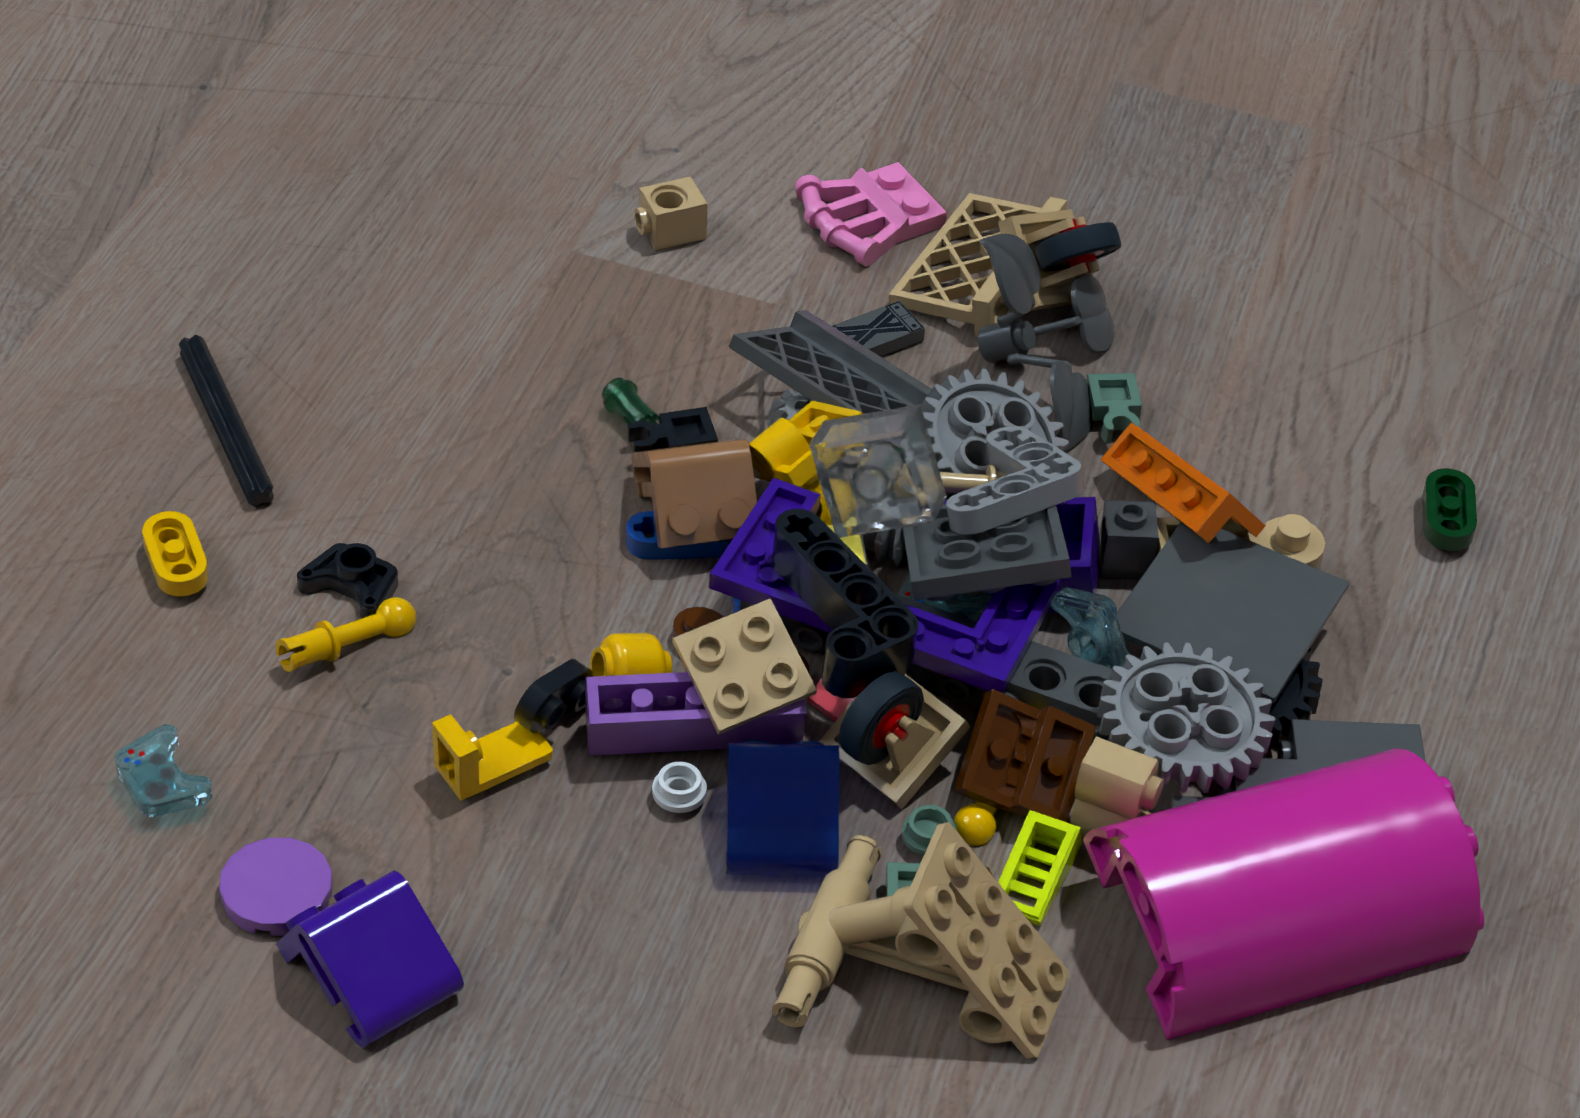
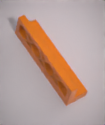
[1100,422,1266,543]

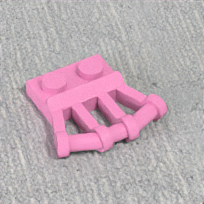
[795,162,947,267]

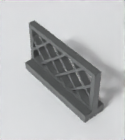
[729,310,932,441]

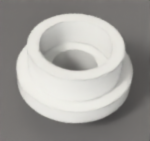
[652,762,707,813]

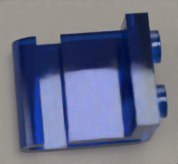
[726,740,839,877]

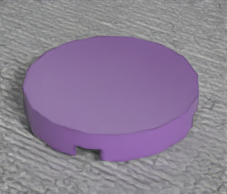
[219,837,333,936]

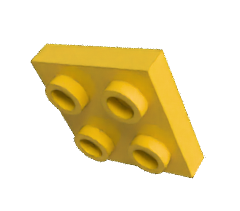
[749,401,871,488]

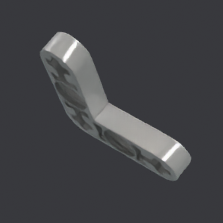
[946,426,1084,535]

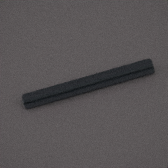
[179,335,274,507]

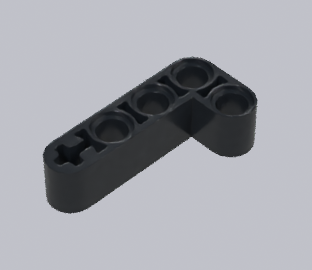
[772,509,919,698]

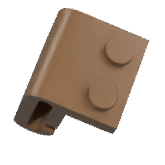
[632,439,757,548]

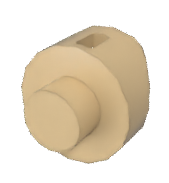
[1259,514,1325,569]

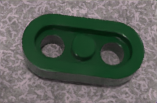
[1422,468,1477,551]

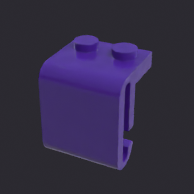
[276,870,464,1048]

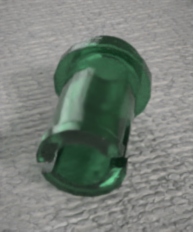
[602,378,659,425]

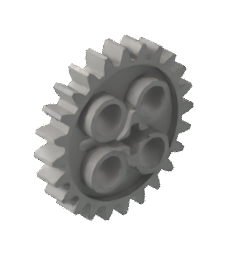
[913,369,1069,496]
[1097,642,1275,793]

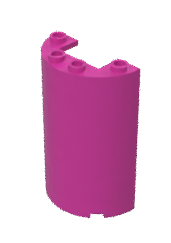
[1083,748,1484,1040]

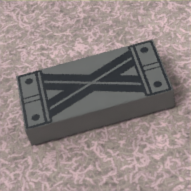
[833,301,925,357]

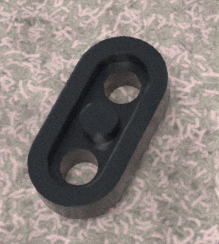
[514,659,594,733]

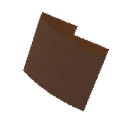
[953,689,1096,823]

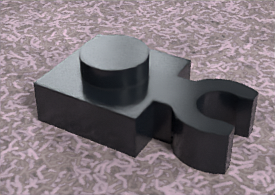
[627,407,718,453]

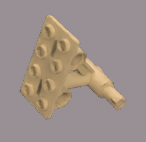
[772,822,1069,1059]

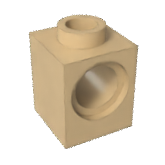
[634,176,708,251]

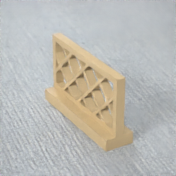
[889,193,1067,338]

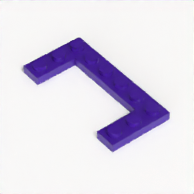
[709,478,1060,693]

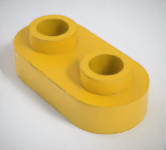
[142,511,209,596]

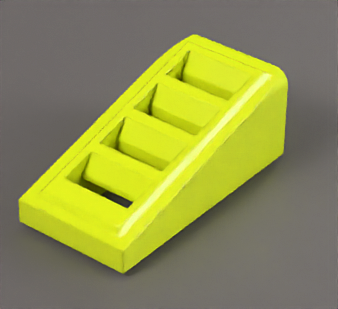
[998,810,1082,927]

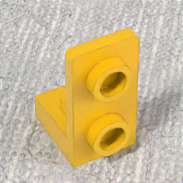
[432,714,553,801]

